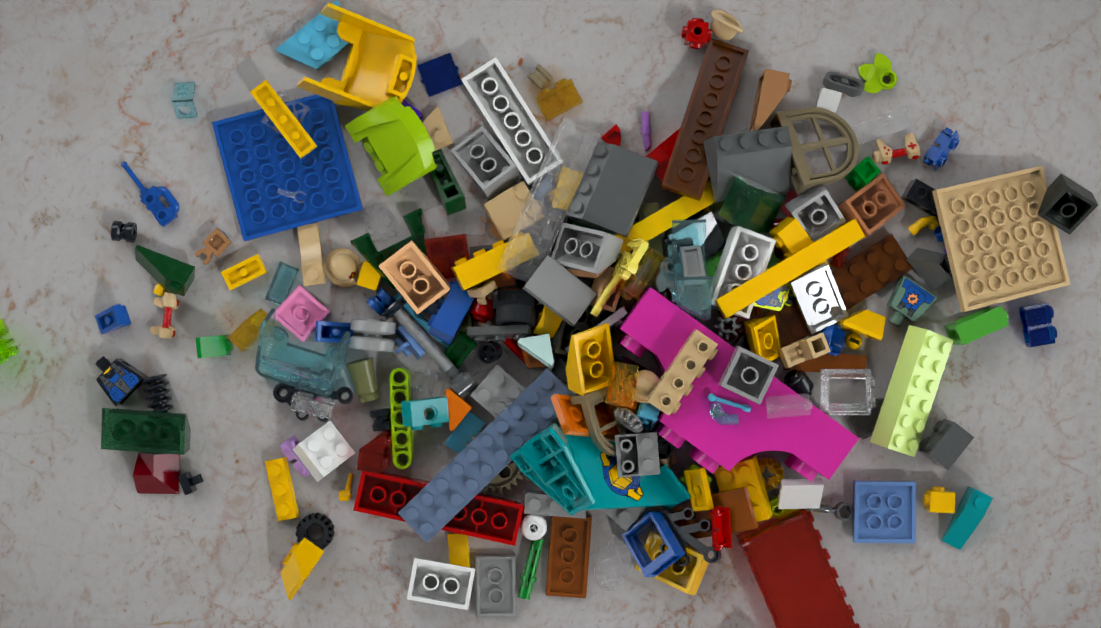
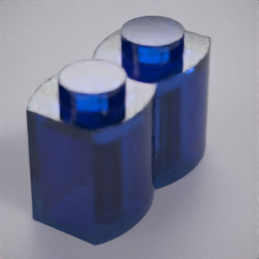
[1020,302,1057,347]

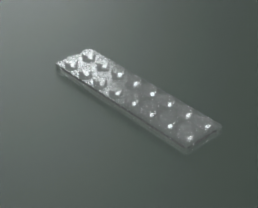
[496,117,601,283]

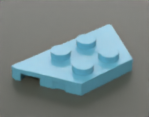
[276,0,349,70]

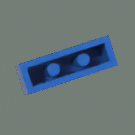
[427,280,474,345]

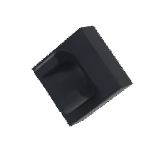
[178,471,204,495]

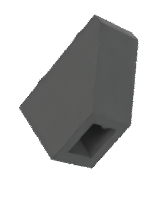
[906,248,952,290]

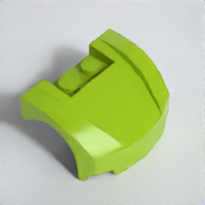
[345,96,437,197]

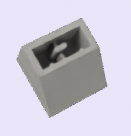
[615,430,660,477]

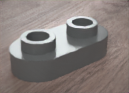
[823,71,865,97]

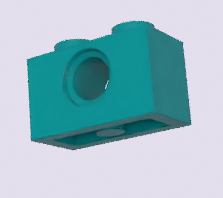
[401,397,449,430]

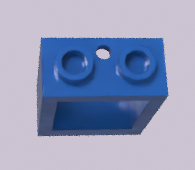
[622,511,685,577]

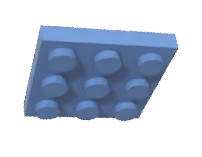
[853,480,916,543]

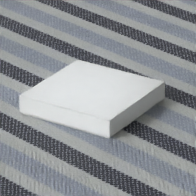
[777,479,824,509]

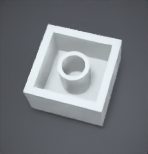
[292,421,355,482]

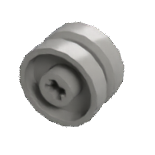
[349,318,396,352]

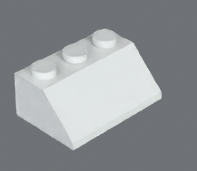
[407,558,475,610]

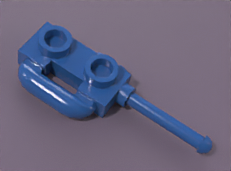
[121,161,179,227]

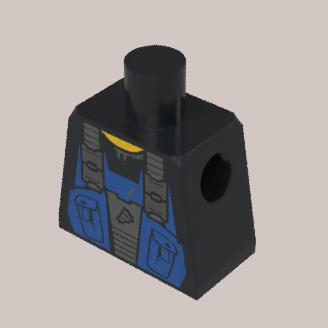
[95,356,147,406]

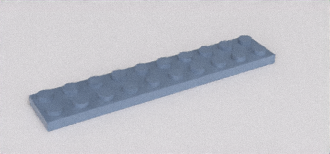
[398,368,573,543]

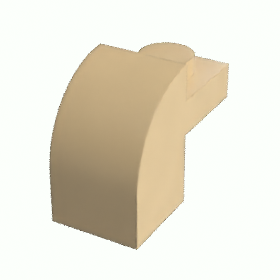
[778,332,831,369]

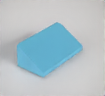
[444,411,486,454]

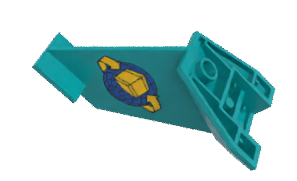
[509,423,691,516]

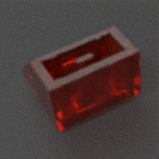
[425,234,470,279]
[356,429,392,474]

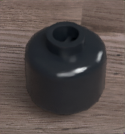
[784,370,814,399]

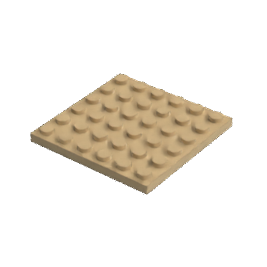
[932,166,1071,312]

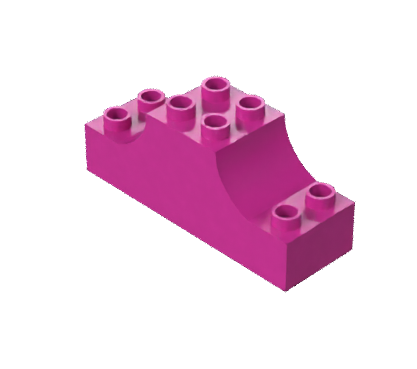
[617,287,859,482]

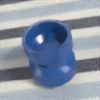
[367,287,395,316]

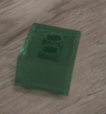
[719,177,786,233]

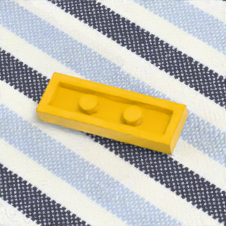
[265,456,300,521]

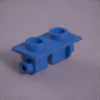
[923,127,960,171]

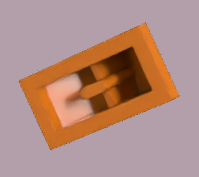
[446,388,473,431]

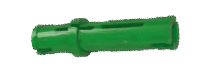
[517,538,544,600]

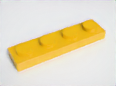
[250,80,318,159]

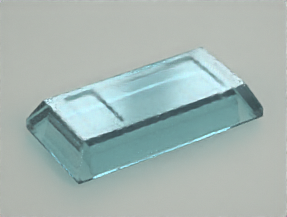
[265,261,299,305]

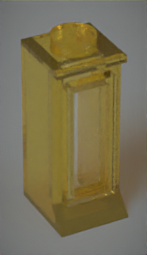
[616,247,666,301]

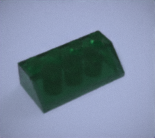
[101,408,191,455]

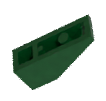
[429,149,466,216]
[135,245,195,296]

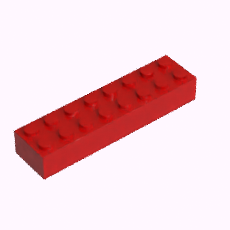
[353,468,524,546]

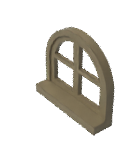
[770,107,859,195]
[571,376,649,457]

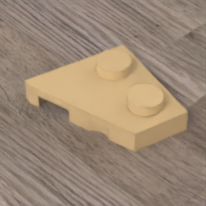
[423,107,454,151]

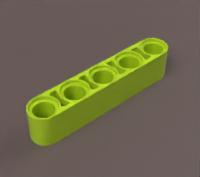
[390,367,415,469]

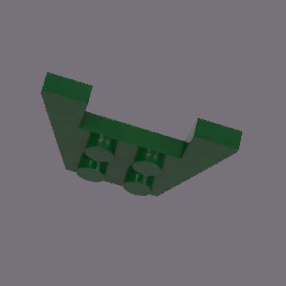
[350,208,429,289]

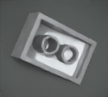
[450,126,522,201]

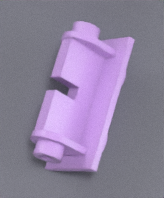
[280,435,311,478]

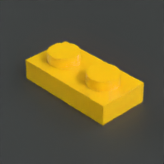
[221,254,268,291]
[684,467,714,511]

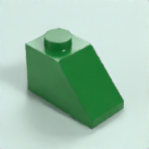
[196,335,234,358]

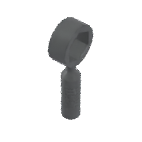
[806,502,854,521]

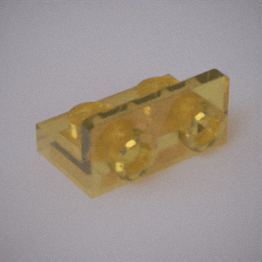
[535,78,583,122]
[605,361,639,408]

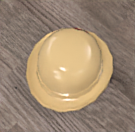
[711,9,744,41]
[324,248,362,287]
[623,370,659,403]

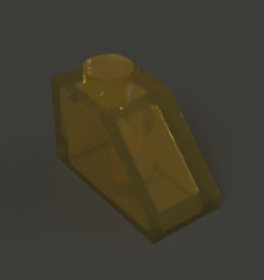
[228,308,276,352]

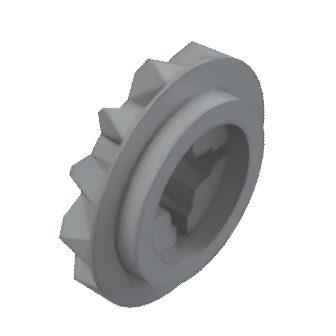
[614,407,643,433]

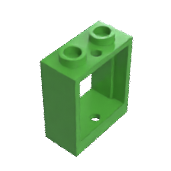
[944,306,1009,345]

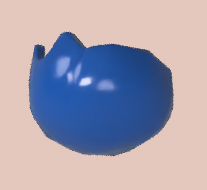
[820,324,845,356]

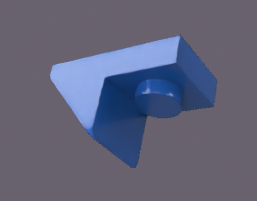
[95,304,131,335]
[315,321,354,343]

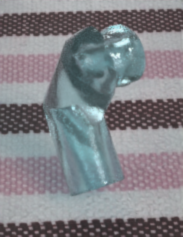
[710,402,739,425]

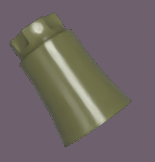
[345,357,379,403]

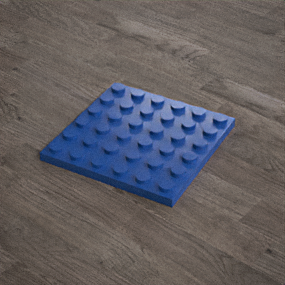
[212,94,364,242]

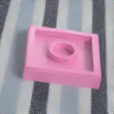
[272,284,330,342]

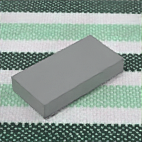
[679,245,706,284]

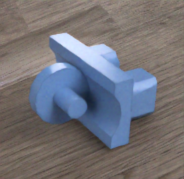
[395,325,425,360]

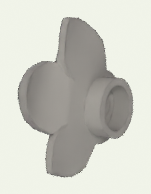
[655,257,684,297]

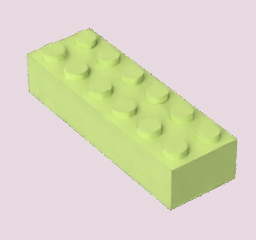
[870,325,954,457]

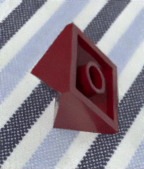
[133,452,180,494]

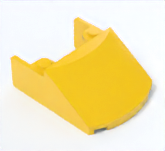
[297,3,417,111]

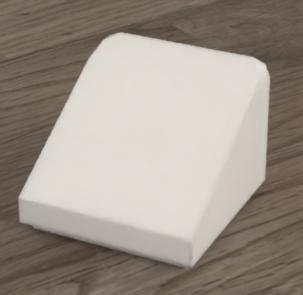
[816,88,842,113]

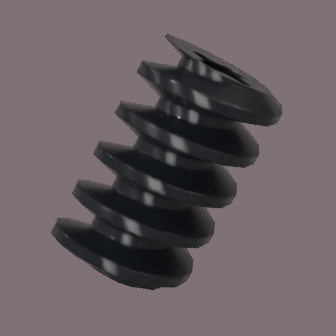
[142,374,175,418]

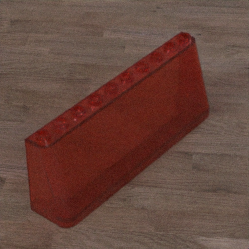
[735,509,860,628]

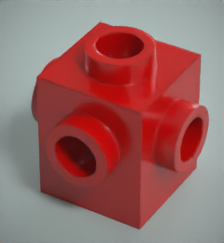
[681,18,712,49]

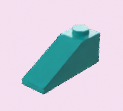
[941,486,993,550]

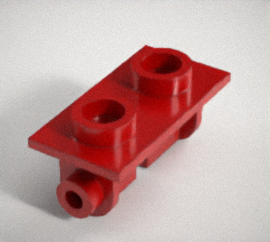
[710,506,732,551]

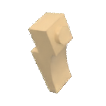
[297,223,327,287]

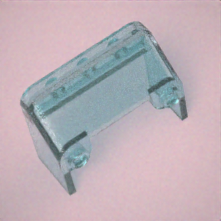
[668,219,713,320]
[255,308,350,396]

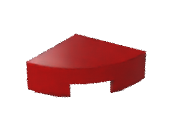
[601,124,621,146]

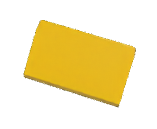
[447,533,471,568]

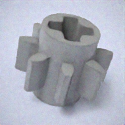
[714,317,741,340]

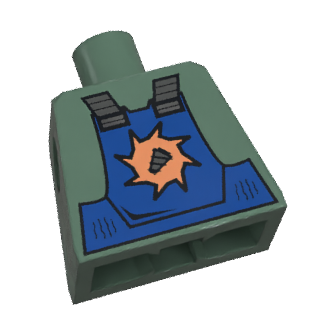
[887,276,937,327]

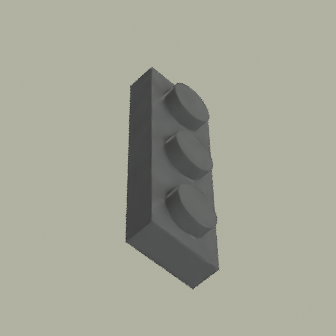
[467,325,533,343]

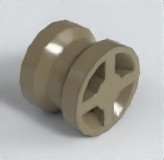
[527,64,553,90]

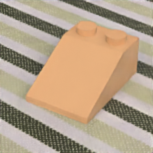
[379,240,450,315]

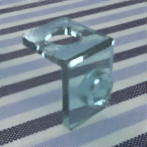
[172,82,197,119]

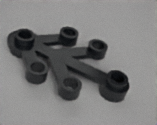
[273,367,353,422]
[654,508,721,567]

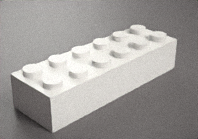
[461,57,563,186]

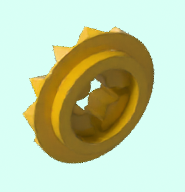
[758,458,784,491]

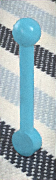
[707,393,752,412]

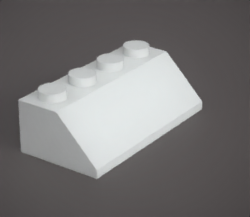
[704,226,776,319]

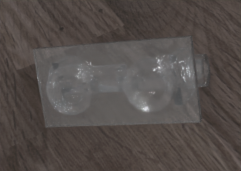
[291,391,335,419]
[765,393,812,419]

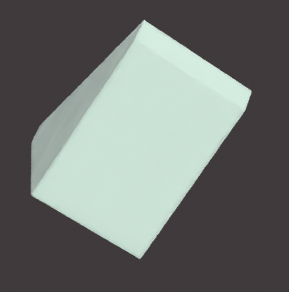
[518,334,554,370]

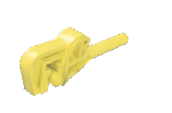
[590,238,648,317]

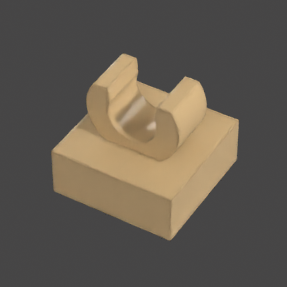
[467,280,497,305]

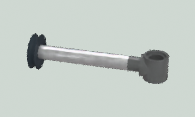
[381,296,478,399]

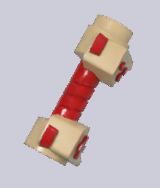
[872,133,920,165]
[150,292,179,339]

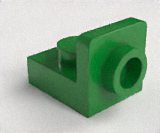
[844,156,881,191]

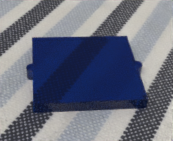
[417,53,463,97]

